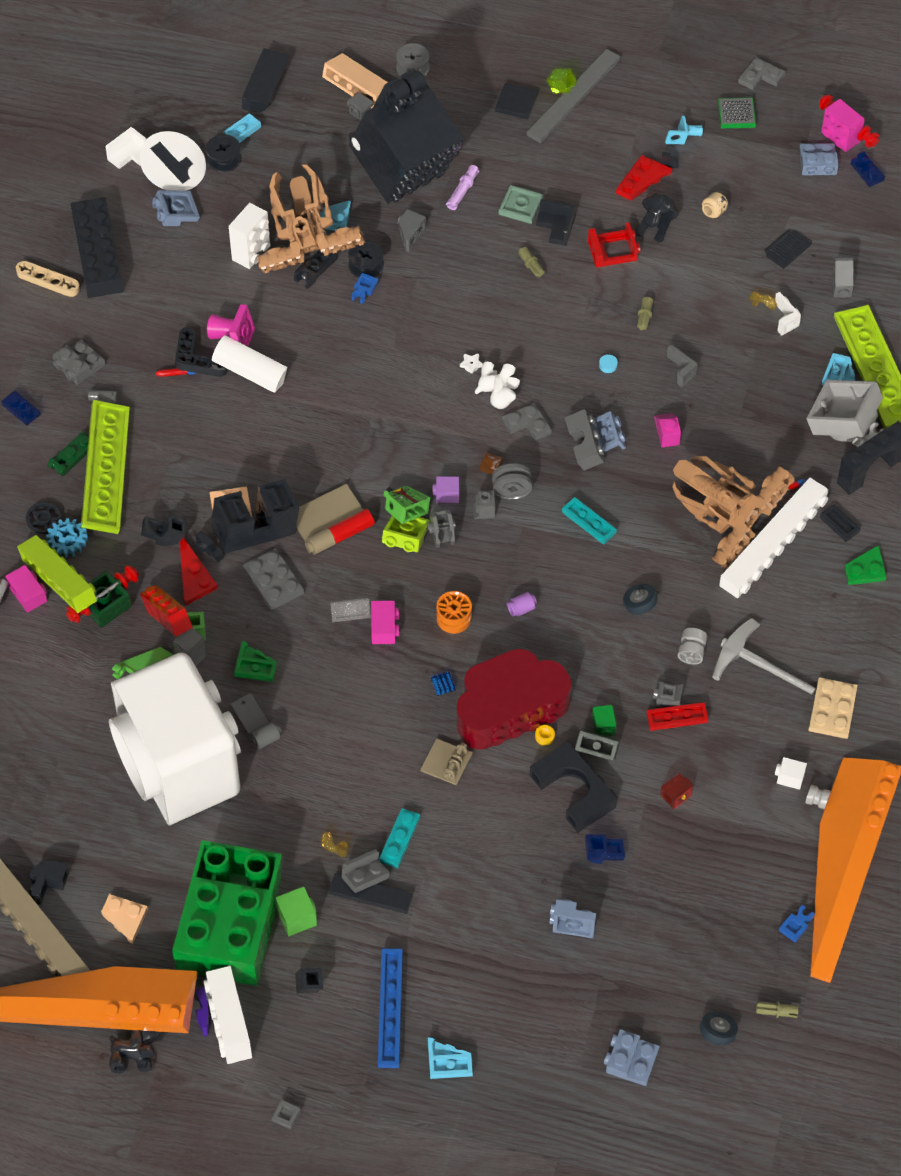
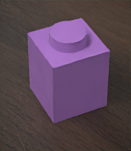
[433,477,459,503]

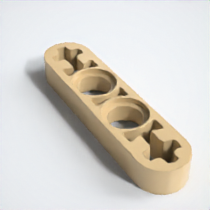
[16,261,80,297]

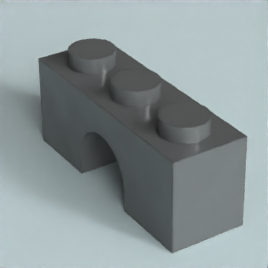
[565,409,605,471]

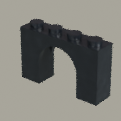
[837,420,901,495]
[529,742,617,833]

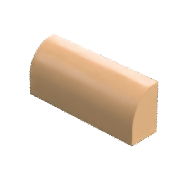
[322,53,388,108]

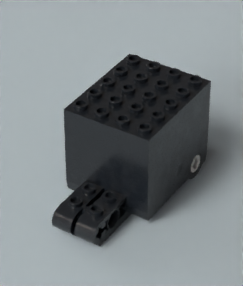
[349,68,464,204]

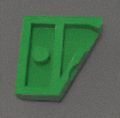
[844,546,886,585]
[234,641,277,682]

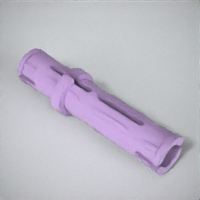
[446,165,479,210]

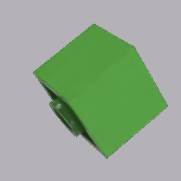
[276,887,317,937]

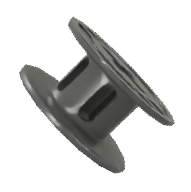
[396,43,430,76]

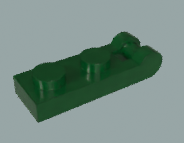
[47,431,89,476]

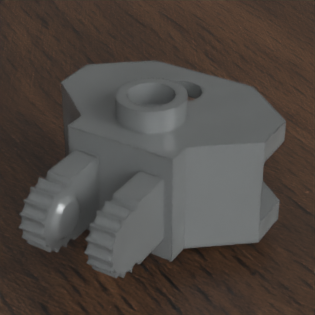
[427,506,456,548]

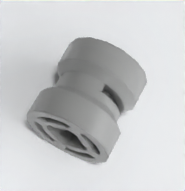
[805,784,831,810]

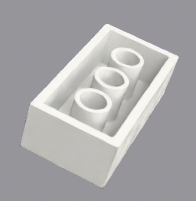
[203,966,252,1064]

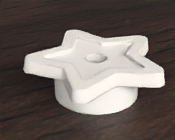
[460,354,483,373]

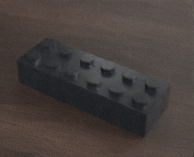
[70,197,123,298]

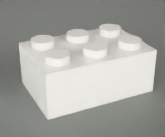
[229,203,270,269]

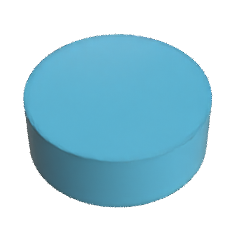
[599,355,618,373]

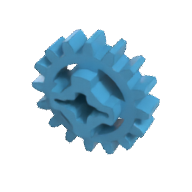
[46,518,88,558]

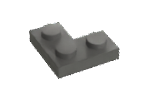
[738,57,786,90]
[502,403,552,441]

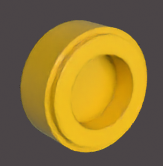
[535,725,555,745]

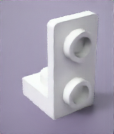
[775,292,801,335]

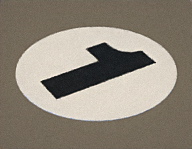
[139,131,206,191]

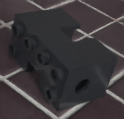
[211,479,299,554]

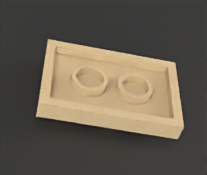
[809,677,858,739]

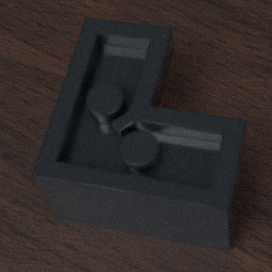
[536,199,575,246]

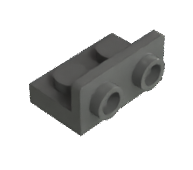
[342,849,390,893]

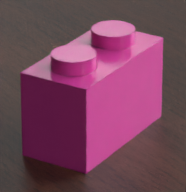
[5,565,47,613]
[371,601,399,644]

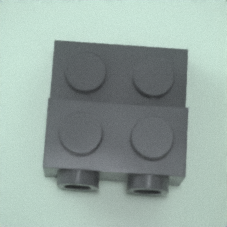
[53,340,106,385]

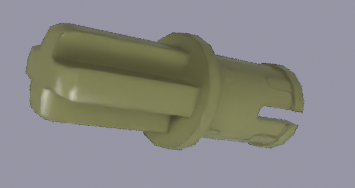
[518,247,545,278]
[637,297,653,331]
[756,1001,798,1018]

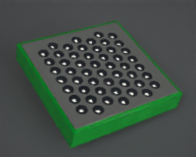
[718,97,756,129]

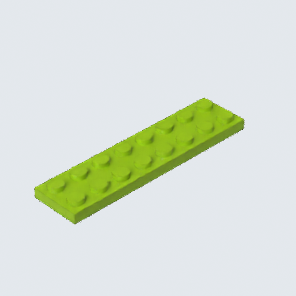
[834,305,901,429]
[81,400,129,534]

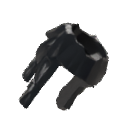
[635,193,679,243]

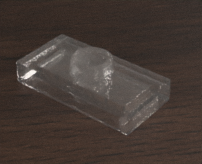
[330,598,371,622]

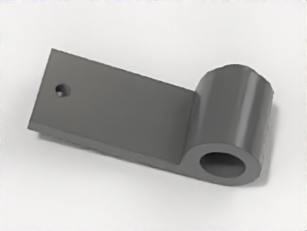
[230,693,282,750]

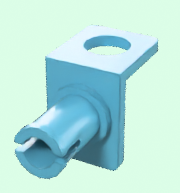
[665,116,703,144]

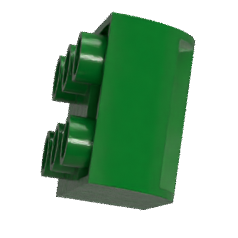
[172,840,282,986]

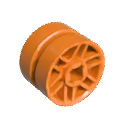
[436,591,472,634]

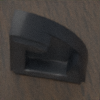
[661,152,679,168]

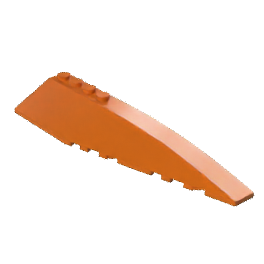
[810,758,901,983]
[0,966,197,1033]

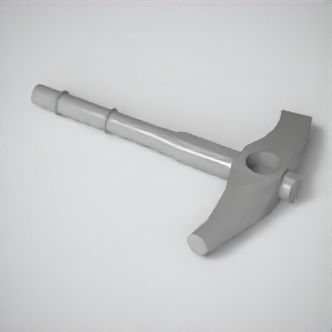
[712,618,816,695]

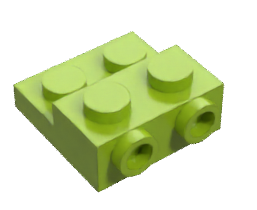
[382,516,430,552]

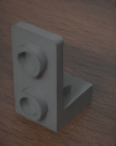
[667,344,698,387]

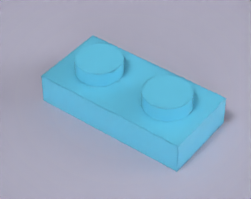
[224,113,261,143]

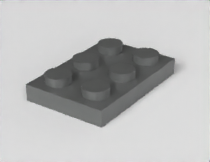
[243,549,304,610]

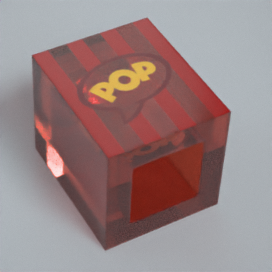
[660,773,693,809]

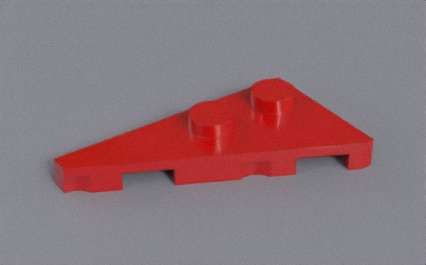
[180,538,218,606]

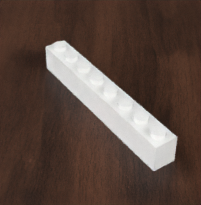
[719,478,828,598]

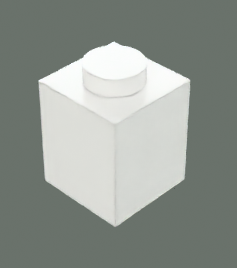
[775,757,807,790]

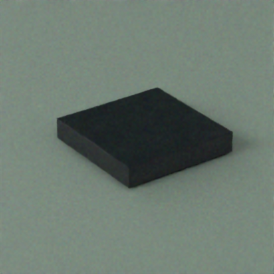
[495,83,538,119]

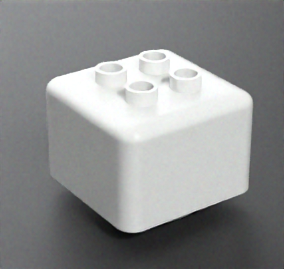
[109,652,241,826]

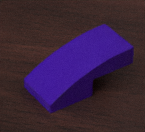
[195,987,210,1037]

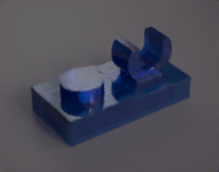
[850,151,885,187]
[1,391,41,426]

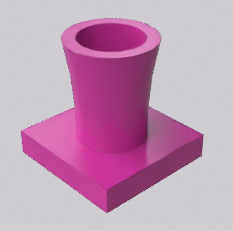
[207,304,255,347]

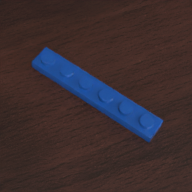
[378,949,403,1068]

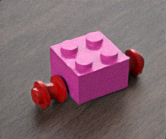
[819,95,879,152]

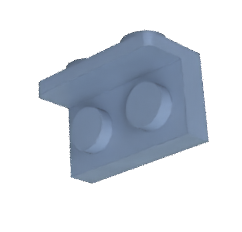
[594,411,626,452]

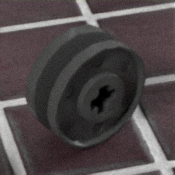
[492,463,532,500]

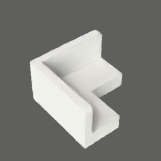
[106,127,147,169]

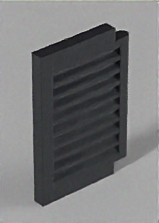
[765,230,812,269]

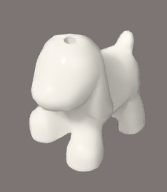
[475,362,520,409]

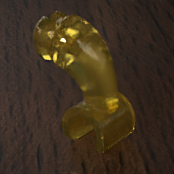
[748,292,777,310]
[321,832,348,857]

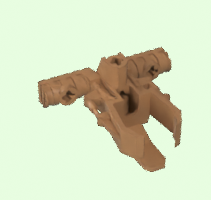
[257,165,365,274]
[673,456,795,570]

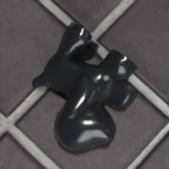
[109,1030,160,1074]

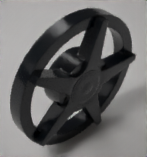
[26,502,62,534]

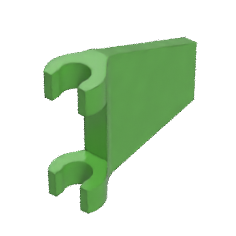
[112,647,173,679]

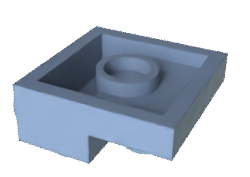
[799,143,838,175]
[152,190,200,226]
[549,899,596,938]
[604,1029,660,1086]

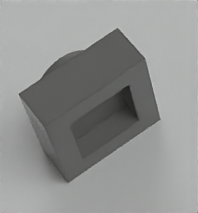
[272,1100,301,1129]

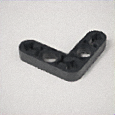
[174,328,227,377]

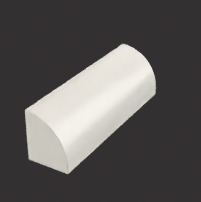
[212,335,287,393]

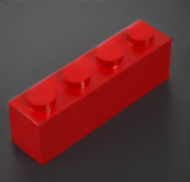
[140,585,193,636]

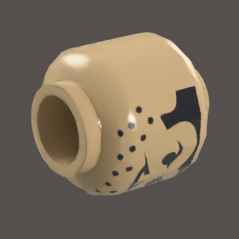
[702,192,728,218]

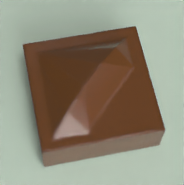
[479,453,503,474]

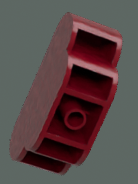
[457,649,571,749]

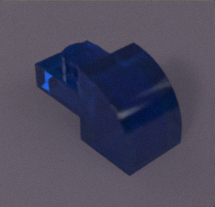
[584,834,625,864]

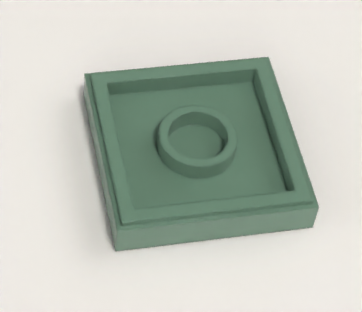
[498,185,543,224]

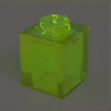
[546,69,577,93]

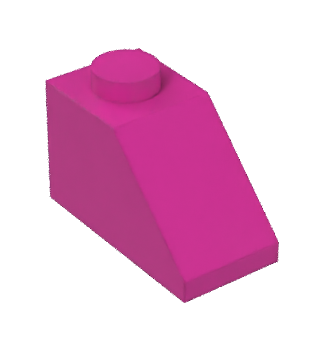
[654,413,681,447]

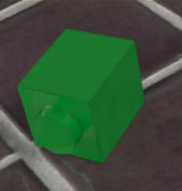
[592,705,616,737]

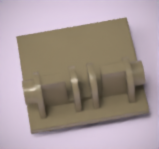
[420,738,473,785]

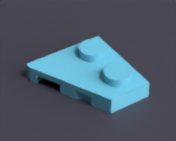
[320,201,351,231]
[428,1038,473,1079]

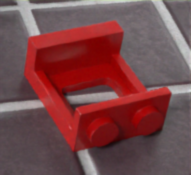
[587,222,640,268]

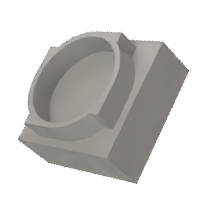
[806,380,883,442]

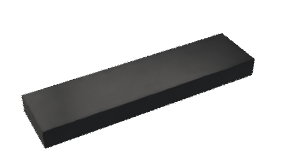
[329,873,413,914]

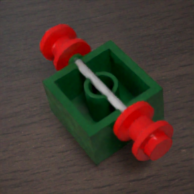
[66,565,139,628]

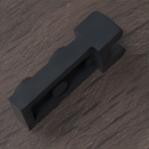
[294,250,338,289]

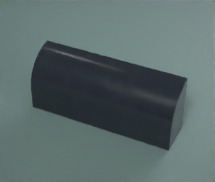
[242,48,289,112]

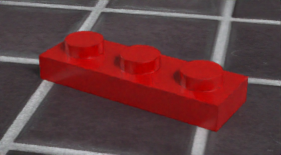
[646,702,708,731]

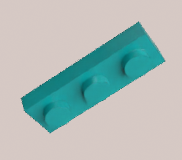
[562,497,617,545]
[379,808,420,868]

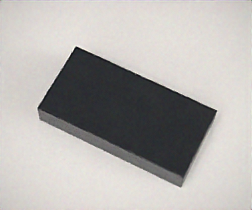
[820,505,860,542]

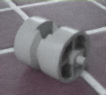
[678,628,708,664]

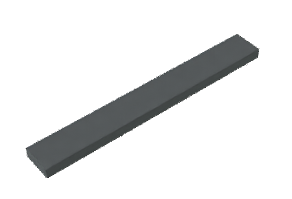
[527,49,620,143]

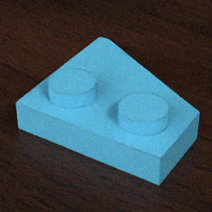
[822,353,855,385]

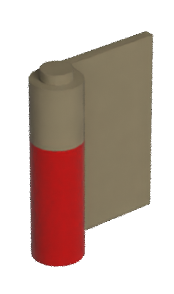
[296,484,375,555]

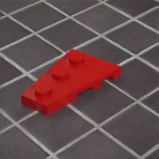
[616,155,672,201]

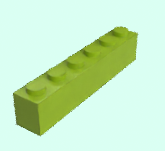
[17,535,97,613]

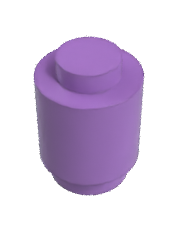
[507,592,537,616]

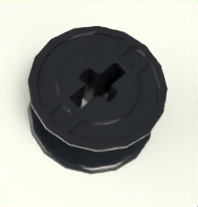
[206,134,241,172]
[348,241,384,278]

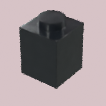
[295,968,323,994]

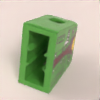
[384,486,430,524]

